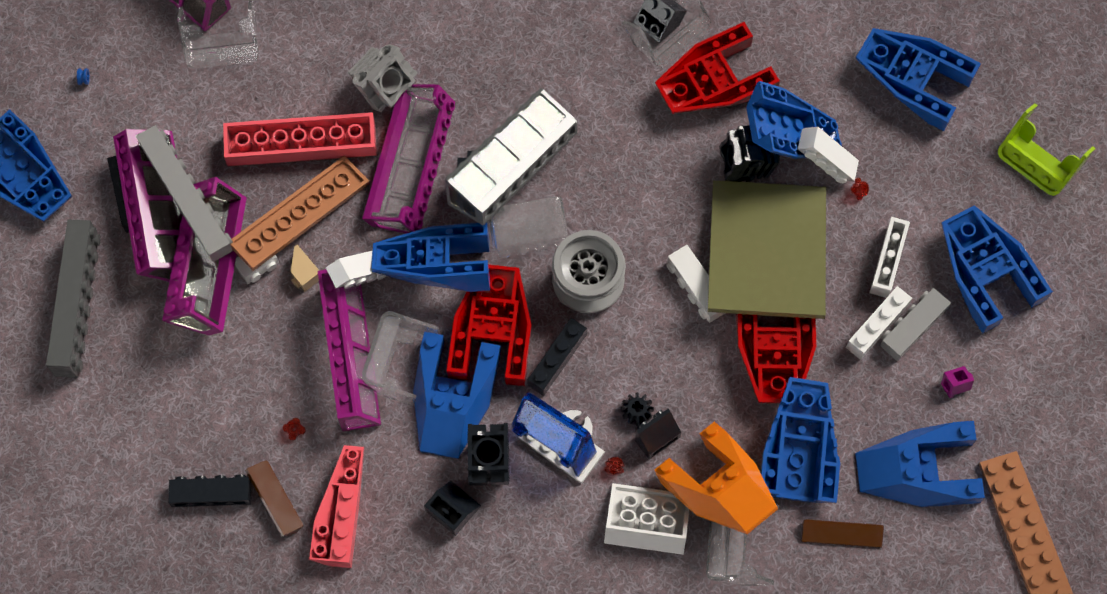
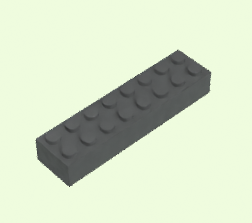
[46,219,101,378]

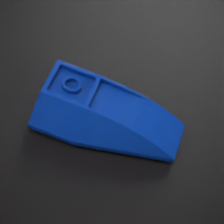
[746,81,842,159]
[0,109,72,222]

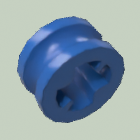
[77,68,90,85]

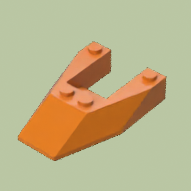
[654,421,778,534]

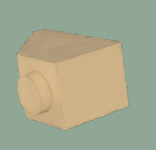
[291,245,319,292]

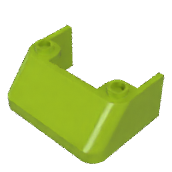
[998,103,1096,196]

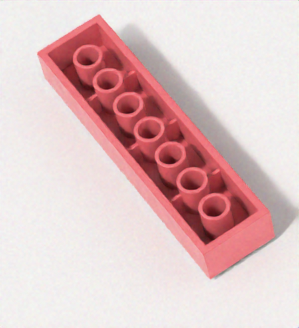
[223,112,377,166]

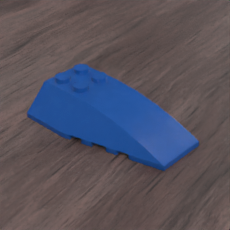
[761,377,840,503]

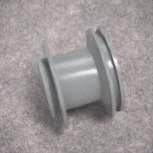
[552,230,626,313]

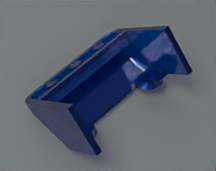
[511,392,597,477]

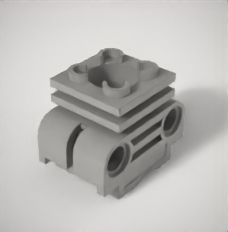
[347,44,417,112]

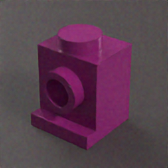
[941,366,974,398]

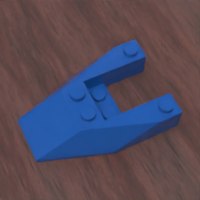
[856,28,981,131]
[941,205,1053,334]
[372,223,490,292]
[413,332,501,459]
[855,421,985,507]

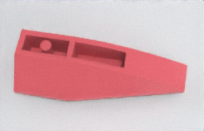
[309,445,364,568]

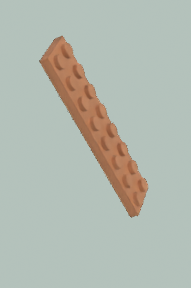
[230,155,369,271]
[979,451,1073,594]

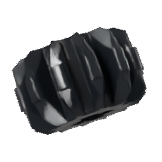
[621,392,654,426]

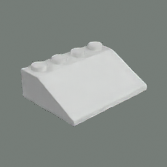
[604,483,689,555]

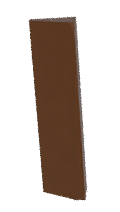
[245,460,303,537]
[802,519,884,548]

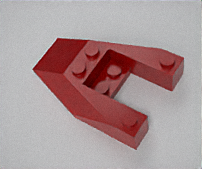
[655,22,780,114]
[447,264,531,386]
[736,314,817,403]

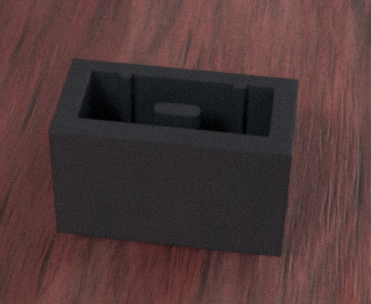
[634,0,687,42]
[635,409,681,460]
[424,481,481,536]

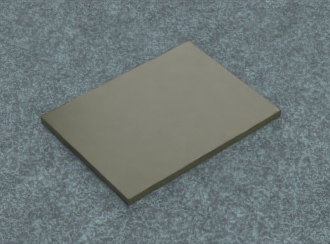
[708,180,826,319]

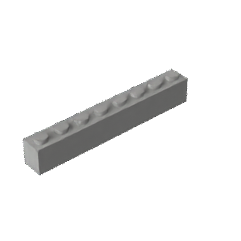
[136,125,233,262]

